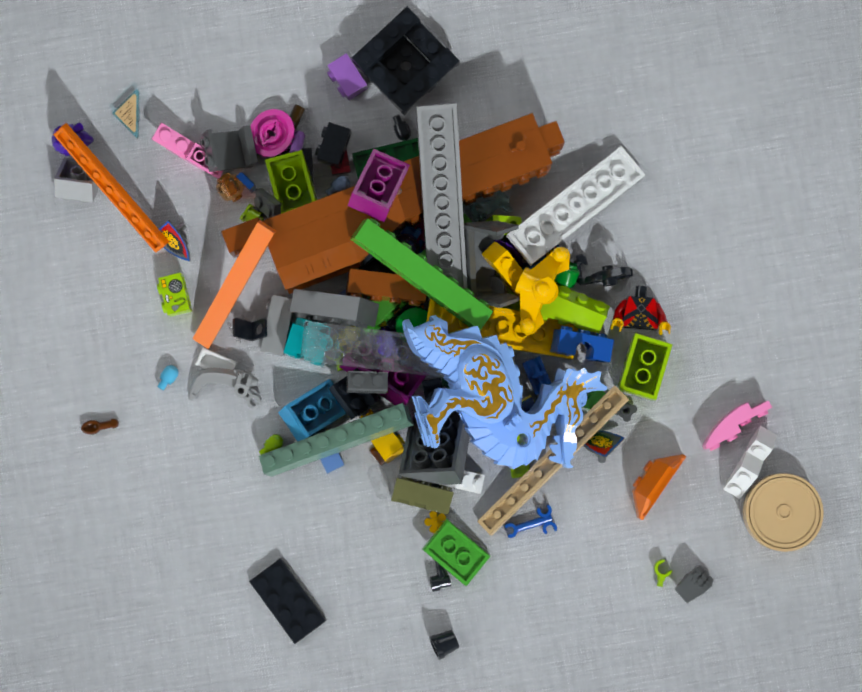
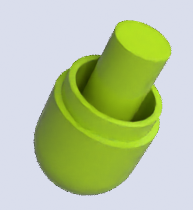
[259,434,283,455]

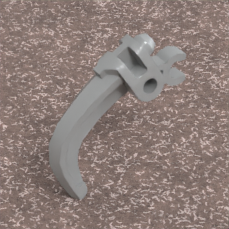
[188,368,262,408]

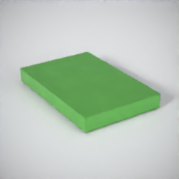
[422,519,490,586]

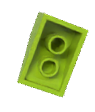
[265,150,317,214]

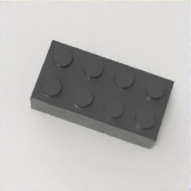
[290,289,379,329]

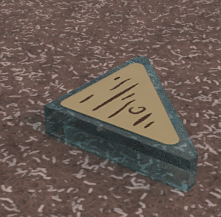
[112,89,140,139]

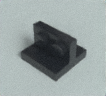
[328,368,380,420]

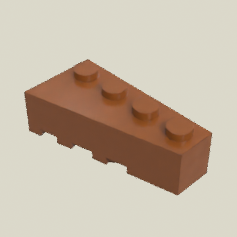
[346,269,426,306]

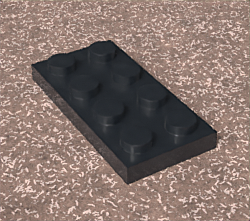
[249,558,326,644]

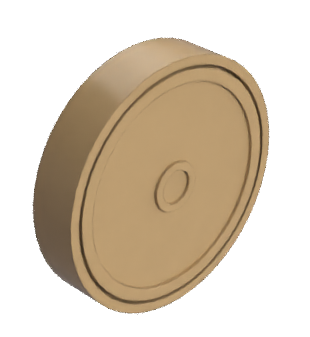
[743,473,824,552]

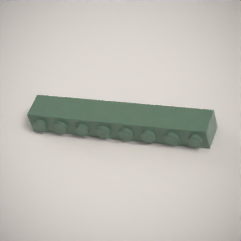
[259,403,414,477]

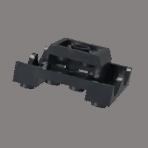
[352,6,460,116]

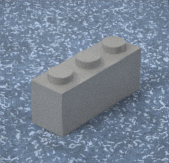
[258,295,294,357]

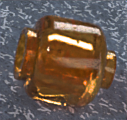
[216,173,244,202]

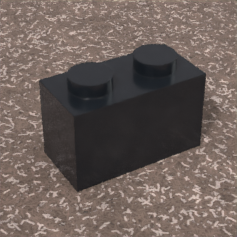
[315,122,352,168]

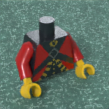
[610,286,671,335]

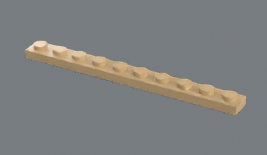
[477,385,629,536]

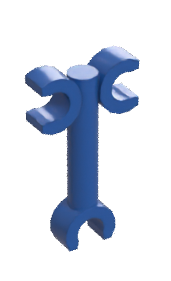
[504,505,557,538]

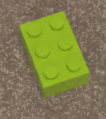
[617,333,673,401]

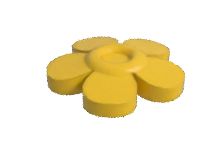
[424,511,446,533]

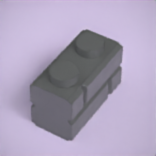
[347,371,388,394]

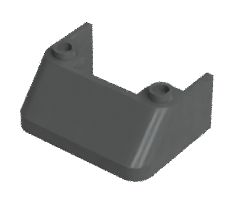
[464,221,520,308]

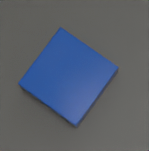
[236,172,256,193]

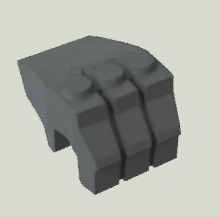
[675,565,714,603]

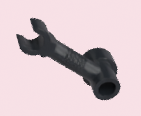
[430,561,451,592]

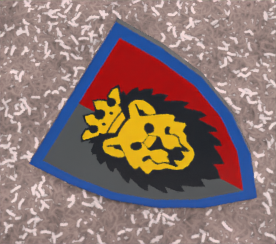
[583,430,625,463]

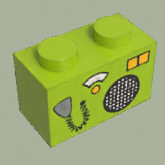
[157,272,193,317]

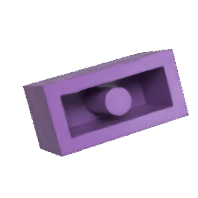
[327,53,368,101]

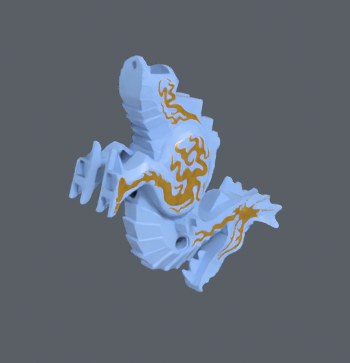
[402,315,607,469]

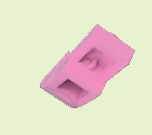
[151,123,224,179]
[702,401,772,451]

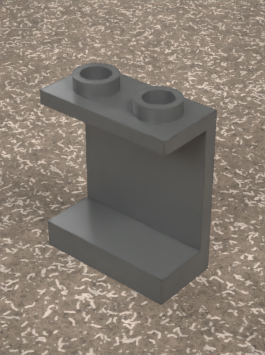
[201,126,258,172]

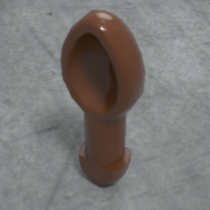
[81,419,119,435]

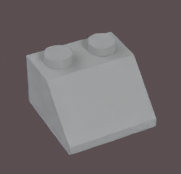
[54,157,102,203]

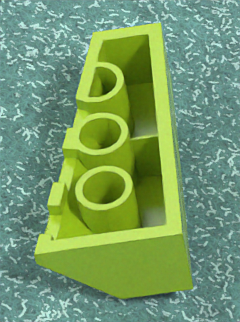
[540,285,610,333]

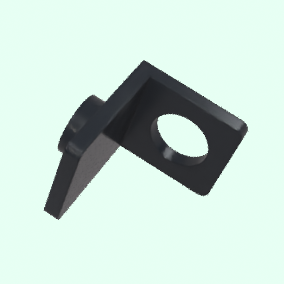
[233,318,267,341]

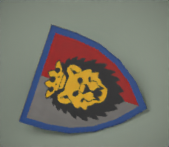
[159,220,191,261]

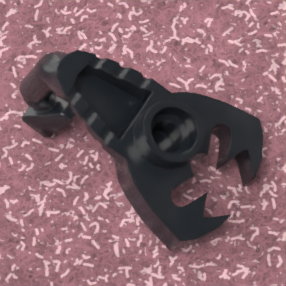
[574,254,633,287]

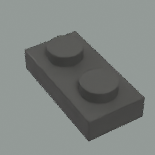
[254,188,281,218]

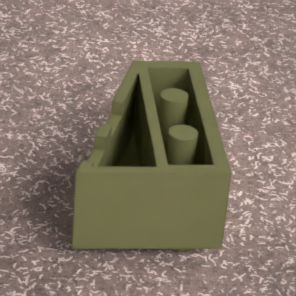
[391,476,454,515]

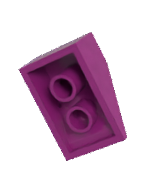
[348,149,410,222]

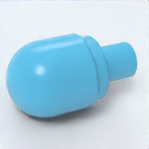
[157,365,179,391]

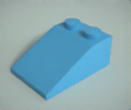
[278,379,347,442]

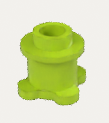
[239,204,264,222]

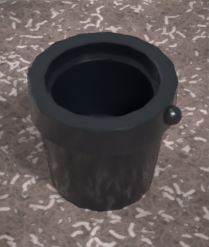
[429,630,459,660]

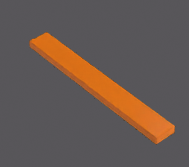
[53,123,169,253]
[192,220,276,349]

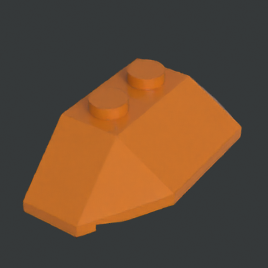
[632,454,687,520]

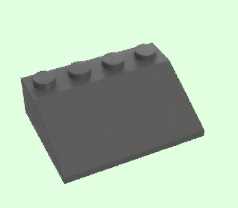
[399,410,470,485]

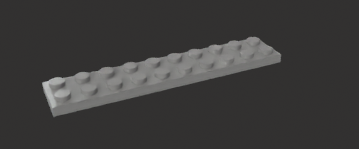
[416,102,468,301]

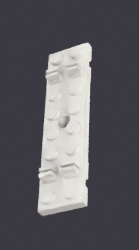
[506,146,645,266]

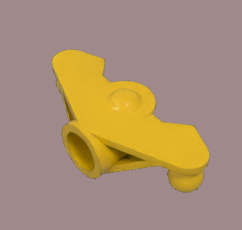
[515,246,570,335]

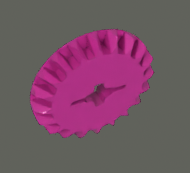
[251,109,295,158]

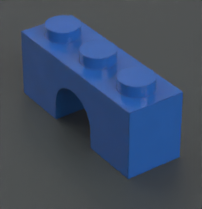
[550,326,614,363]

